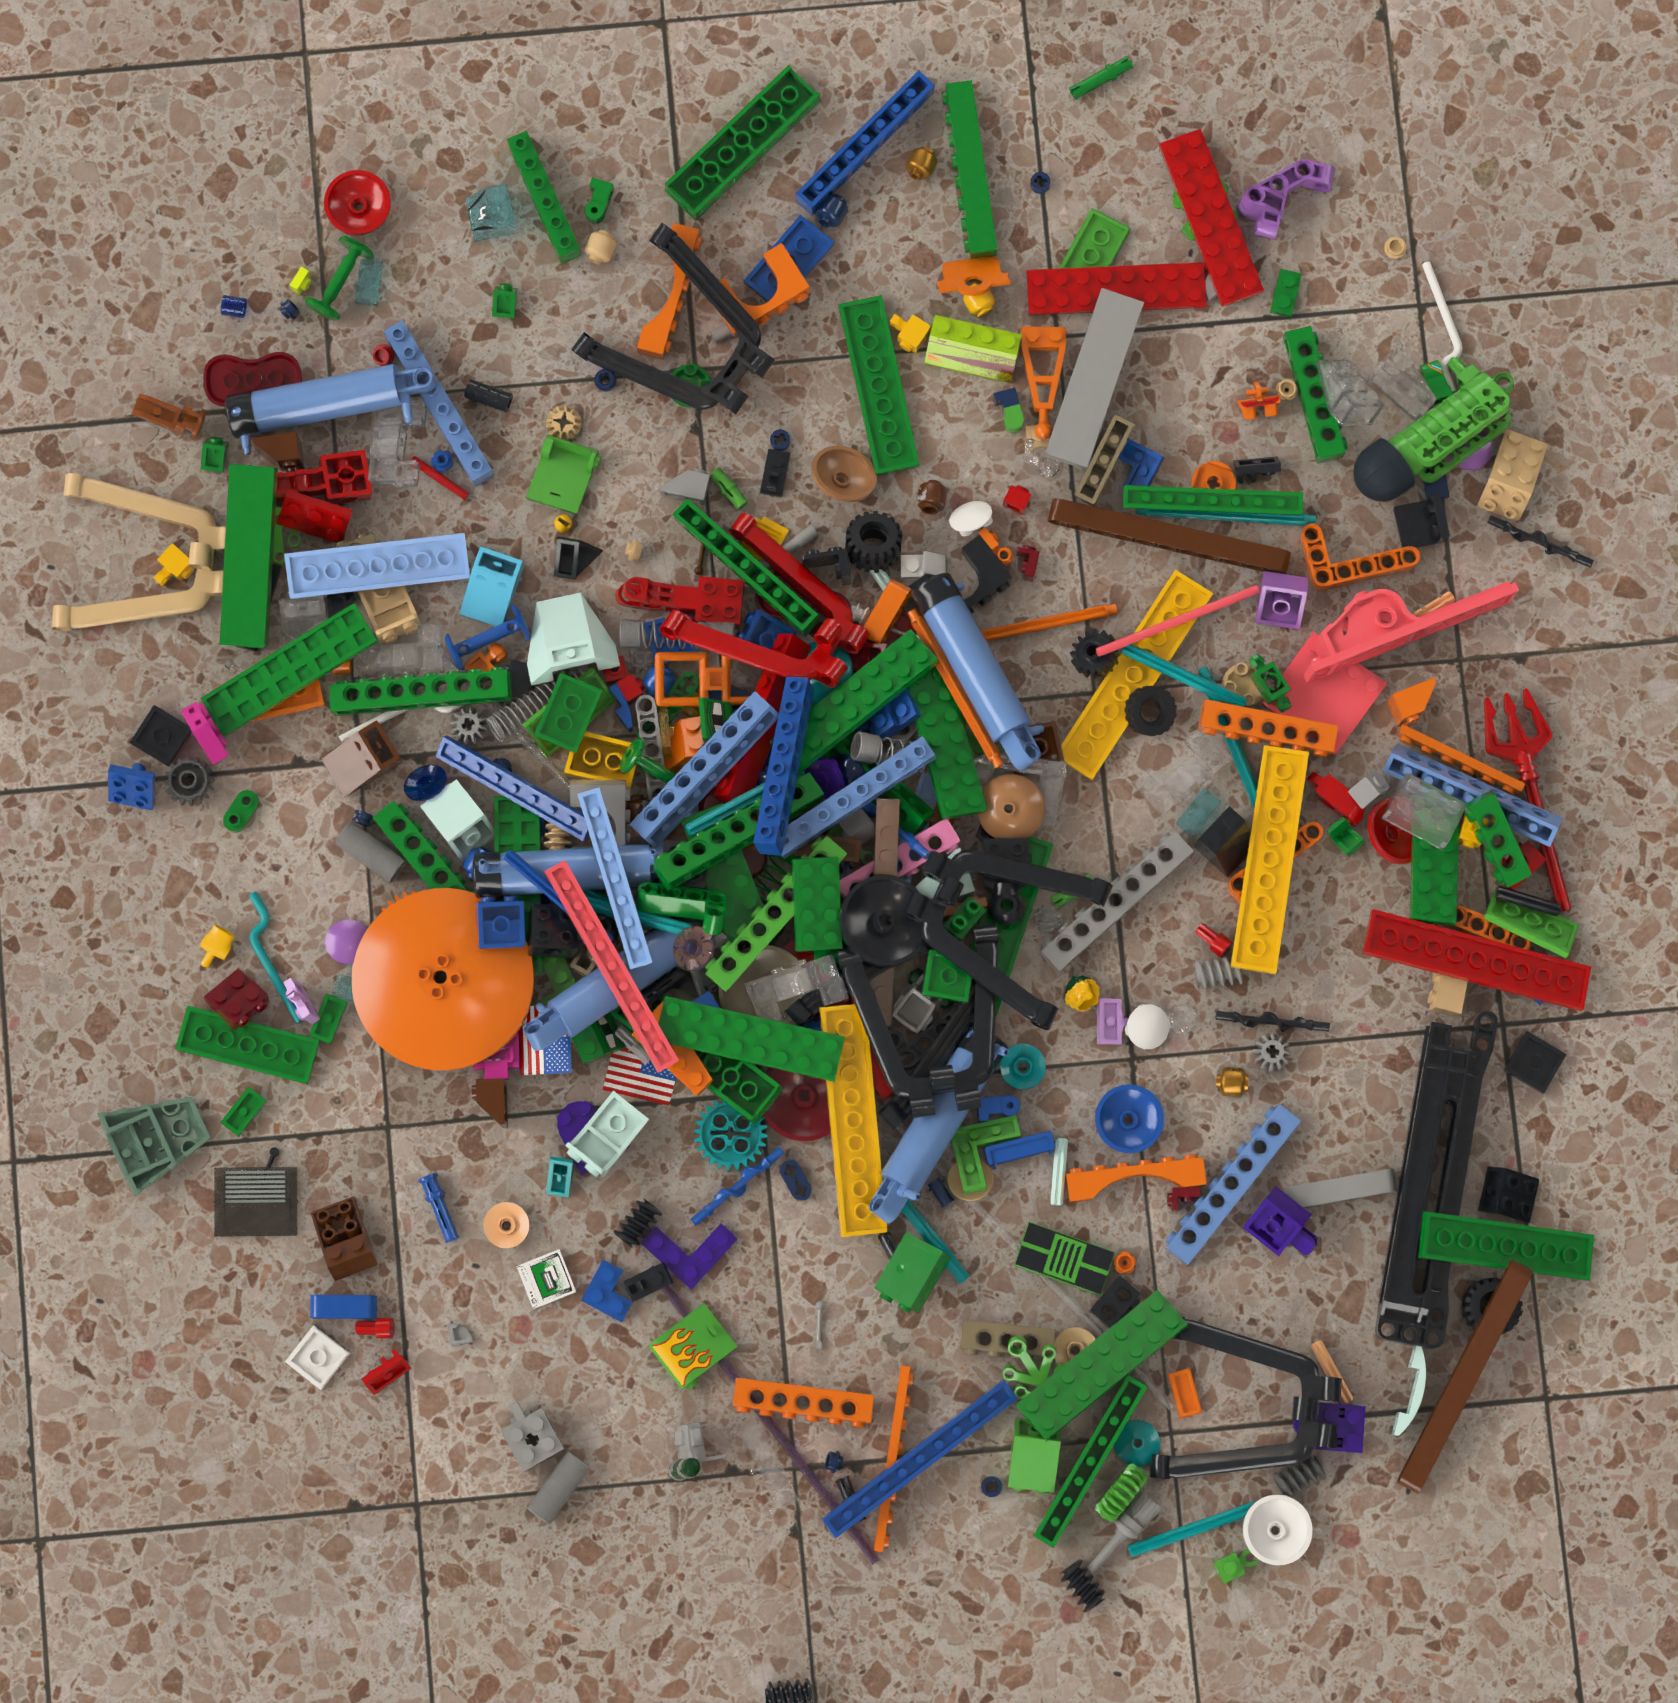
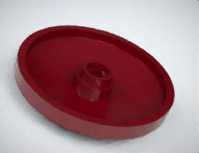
[763,1067,831,1142]

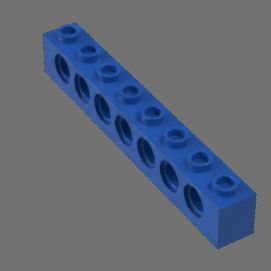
[796,70,935,216]
[753,677,814,856]

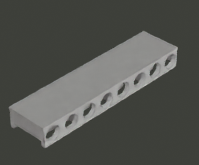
[1044,288,1144,471]

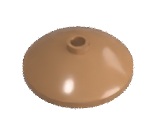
[811,446,877,502]
[977,774,1045,838]

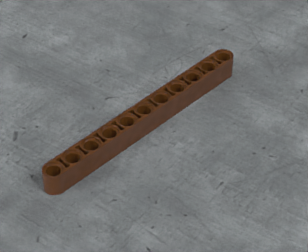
[1048,498,1291,574]
[1397,1259,1533,1494]

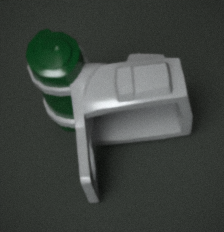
[892,968,954,1034]
[668,1422,727,1481]

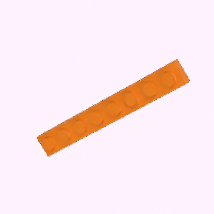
[873,1365,914,1552]

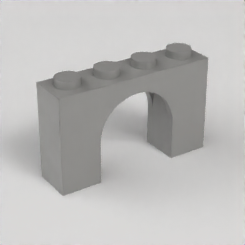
[570,780,631,848]

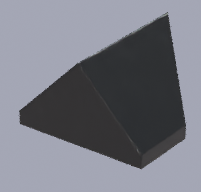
[554,536,604,580]

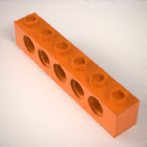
[1198,699,1338,757]
[732,1378,874,1428]

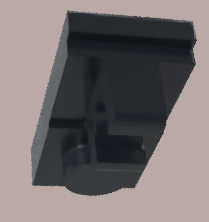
[760,449,790,498]
[1233,456,1281,484]
[623,1262,674,1302]

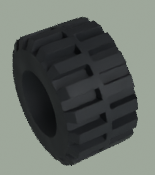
[845,511,902,573]
[1461,1277,1523,1335]

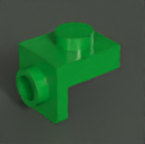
[1327,817,1365,858]

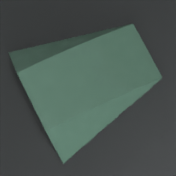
[97,1097,211,1197]

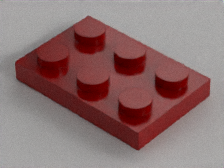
[276,489,352,543]

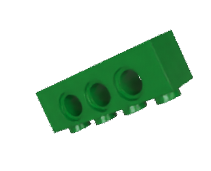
[1465,792,1532,887]

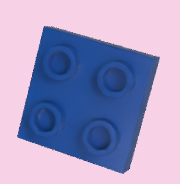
[108,763,155,810]

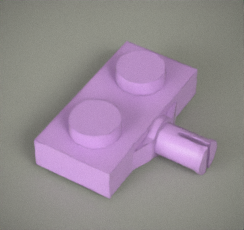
[284,978,320,1024]
[1097,998,1129,1045]

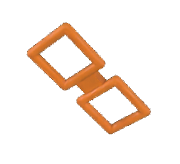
[655,652,750,707]

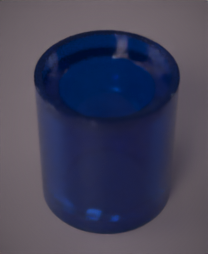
[221,295,247,318]

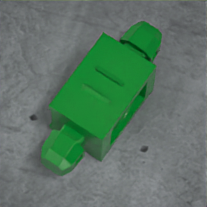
[1249,653,1291,712]

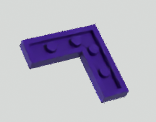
[641,1223,738,1290]

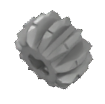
[450,707,488,745]
[1252,1033,1291,1072]

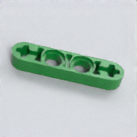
[637,672,699,746]

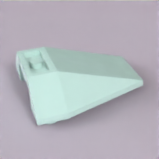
[527,592,620,685]

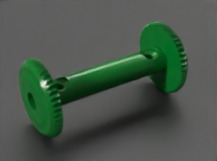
[305,236,374,321]
[620,738,676,784]

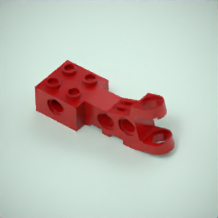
[276,450,372,504]
[615,576,745,630]

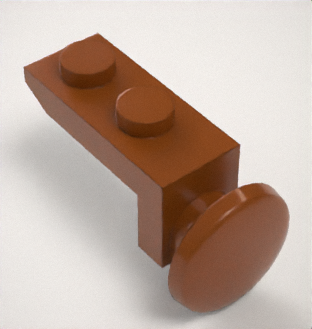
[131,394,206,440]

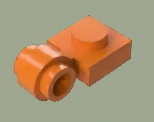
[977,527,1013,566]
[463,642,508,672]

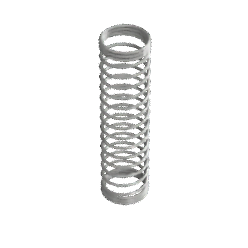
[486,664,589,742]

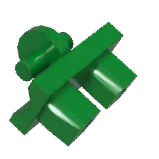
[943,896,986,941]

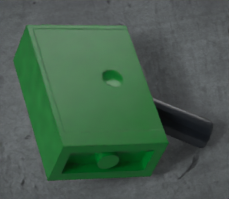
[874,1230,951,1314]

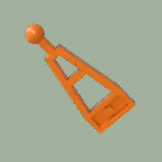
[1021,326,1066,440]

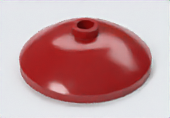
[324,170,391,235]
[1368,798,1413,865]

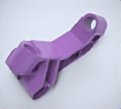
[1236,159,1335,240]

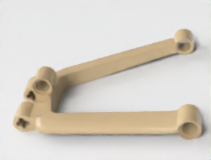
[51,473,226,631]

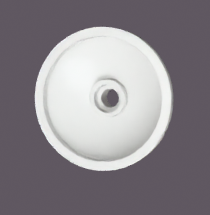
[1243,1495,1313,1565]

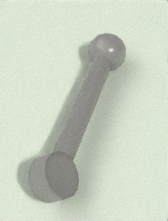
[814,1301,825,1349]

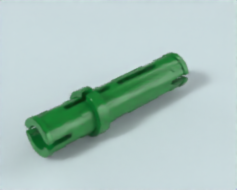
[1069,55,1133,100]

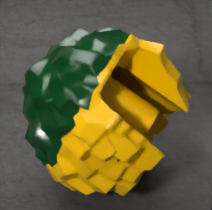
[1064,975,1100,1012]

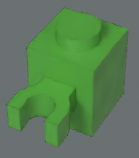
[1212,1549,1258,1584]

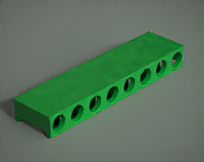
[664,65,821,221]
[219,464,278,648]
[611,985,783,1125]

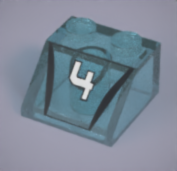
[465,183,518,242]

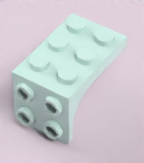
[565,1091,649,1177]

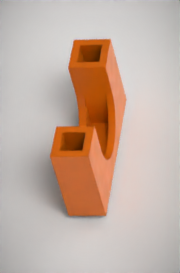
[718,243,811,339]

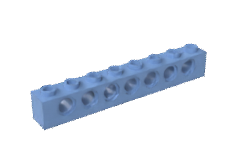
[383,320,494,487]
[630,691,779,849]
[782,736,936,859]
[1383,744,1563,847]
[1165,1104,1301,1266]

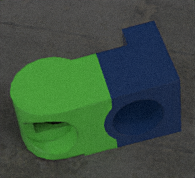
[993,388,1024,433]

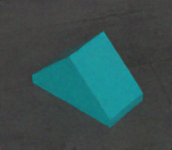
[546,1156,575,1198]

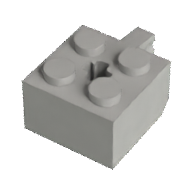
[501,1402,565,1472]

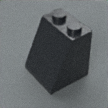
[1194,806,1251,877]

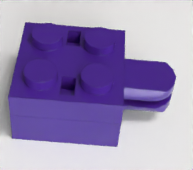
[1242,1186,1318,1256]
[1293,1402,1366,1453]

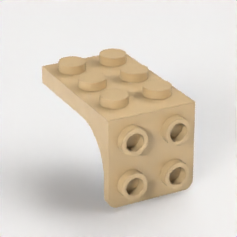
[1478,429,1548,521]
[358,586,422,644]

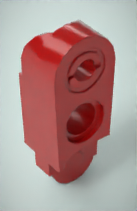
[1306,772,1365,827]

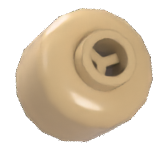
[584,230,617,265]

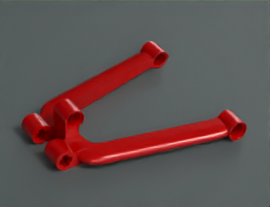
[659,513,870,687]

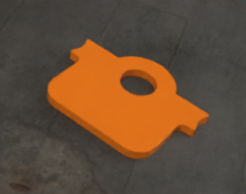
[937,256,1011,296]

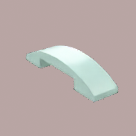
[1391,1346,1426,1436]

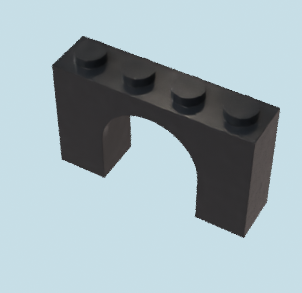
[908,535,1012,614]

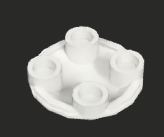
[949,501,993,536]
[1125,1004,1169,1049]

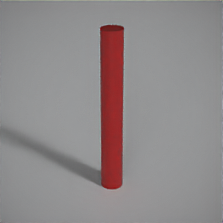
[410,456,469,500]

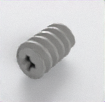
[1194,957,1243,989]

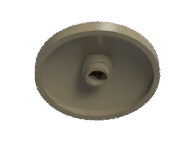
[719,944,810,1025]

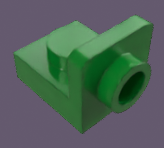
[492,283,518,318]
[200,437,229,473]

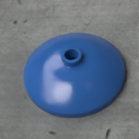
[1095,1084,1164,1153]

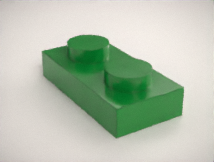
[1270,269,1302,318]
[309,993,348,1045]
[220,1086,267,1137]

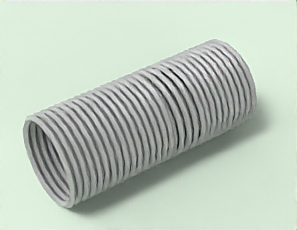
[335,821,406,883]
[527,1451,591,1525]

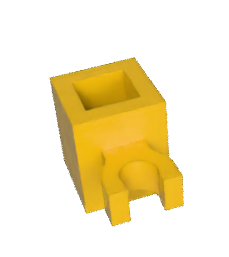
[890,314,931,353]
[153,543,194,587]
[1459,814,1488,849]

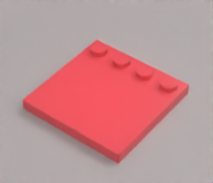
[1261,632,1387,757]

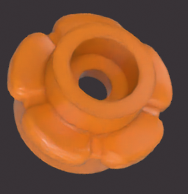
[1113,1252,1136,1274]

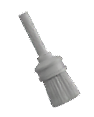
[1088,1490,1162,1573]

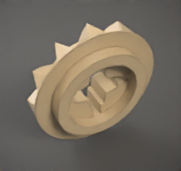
[546,405,582,440]

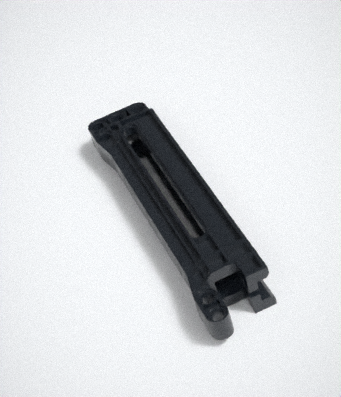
[1375,1011,1498,1349]

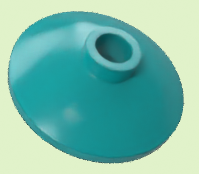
[1000,1044,1046,1090]
[1114,1420,1160,1467]

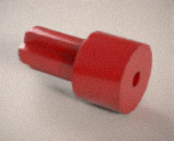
[1196,923,1233,958]
[355,1318,395,1339]

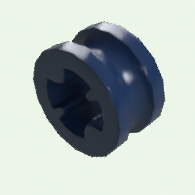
[1030,172,1050,194]
[770,429,790,451]
[351,810,373,827]
[981,1476,1002,1497]

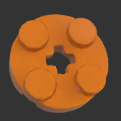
[1191,461,1236,490]

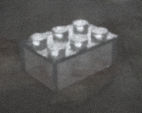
[1382,772,1466,850]

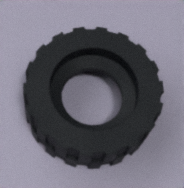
[1124,686,1177,736]

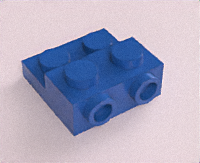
[735,609,797,650]
[869,688,921,740]
[476,896,525,949]

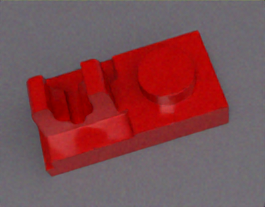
[361,1349,412,1395]

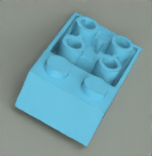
[459,546,525,627]

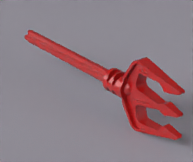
[1484,688,1571,912]

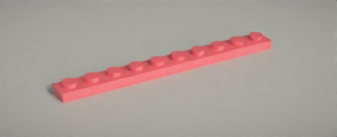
[544,860,679,1073]

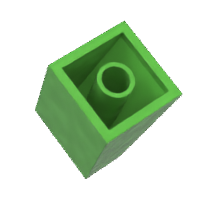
[1008,1417,1061,1494]

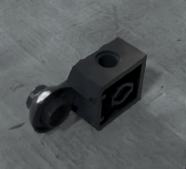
[982,838,1029,926]
[528,903,618,958]

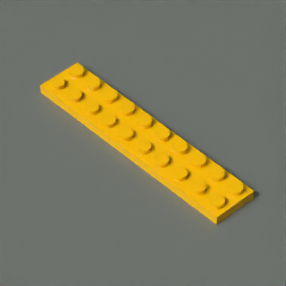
[1061,569,1213,780]
[1230,745,1309,975]
[819,1004,887,1237]

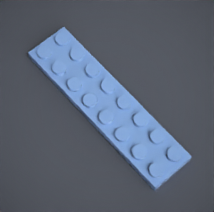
[284,533,470,599]

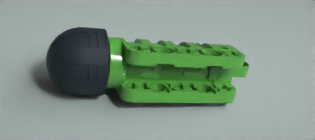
[1353,357,1514,502]

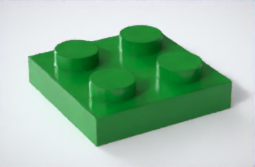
[922,949,972,1003]

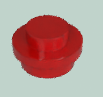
[373,344,395,366]

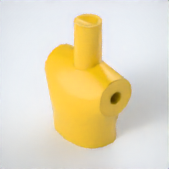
[199,925,235,968]

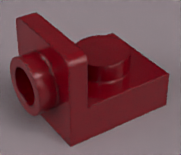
[1016,545,1040,582]
[1167,1187,1200,1212]

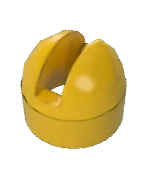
[554,514,572,533]

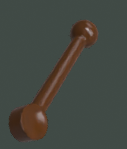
[694,544,705,575]

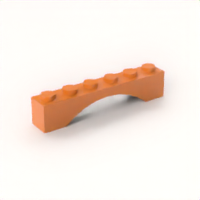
[637,223,702,360]
[1065,1154,1207,1203]

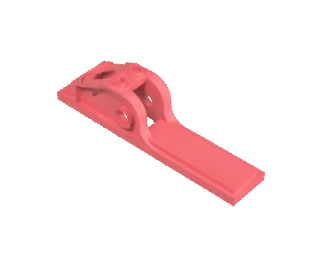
[1303,581,1519,684]

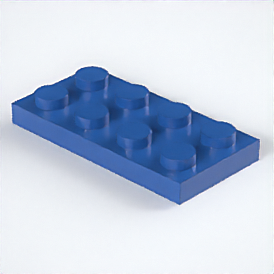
[743,215,834,302]

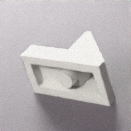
[901,551,946,579]

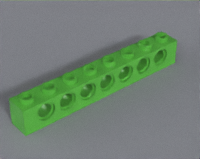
[705,836,847,992]

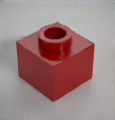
[1003,485,1031,515]
[603,656,628,685]
[616,673,645,706]

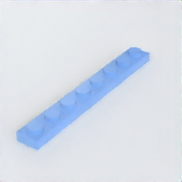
[577,788,653,970]

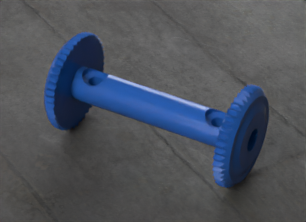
[445,605,531,671]

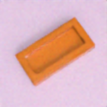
[1167,1368,1203,1419]

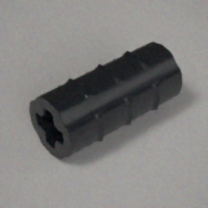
[464,379,513,413]

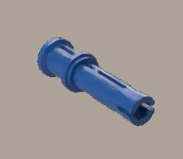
[418,1172,459,1243]

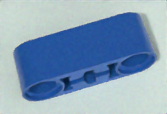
[310,1295,377,1319]

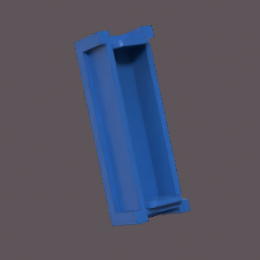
[983,1131,1055,1170]

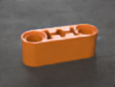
[863,579,913,644]

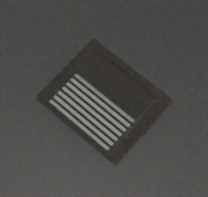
[214,1167,298,1237]

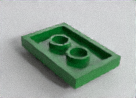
[534,672,602,753]

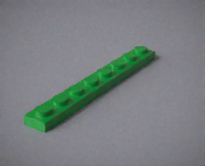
[1123,485,1303,516]

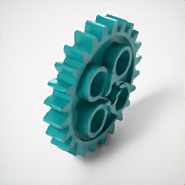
[694,1100,768,1171]

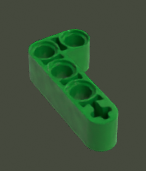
[636,882,727,935]

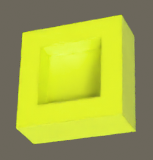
[290,267,312,295]

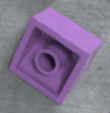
[1255,571,1308,629]

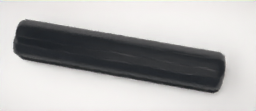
[1495,886,1561,916]

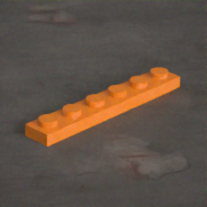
[1396,724,1525,796]

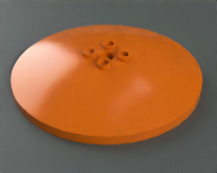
[352,888,535,1071]

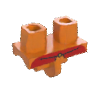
[1237,382,1281,420]

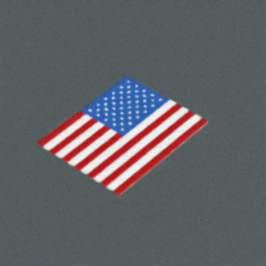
[519,1005,572,1075]
[603,1046,676,1106]

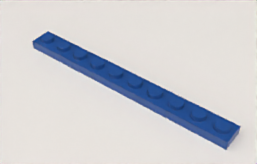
[821,1380,1017,1538]

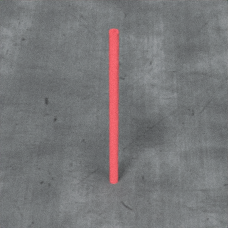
[1096,585,1260,657]

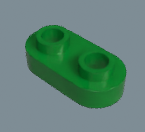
[223,790,259,833]

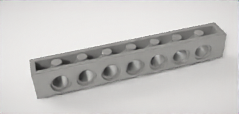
[1040,831,1194,974]

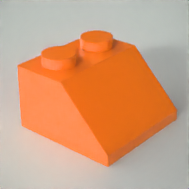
[1387,677,1436,727]
[660,717,705,773]

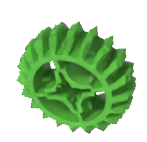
[1095,1464,1148,1522]

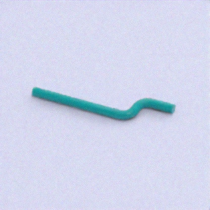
[249,891,302,1024]

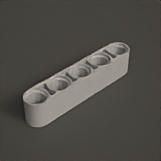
[636,695,667,801]
[1283,1169,1398,1208]

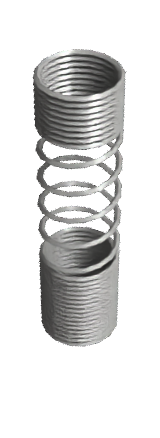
[620,619,735,650]
[851,732,930,775]

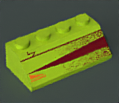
[924,315,1022,384]

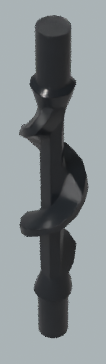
[1487,515,1594,568]
[1215,1011,1330,1032]

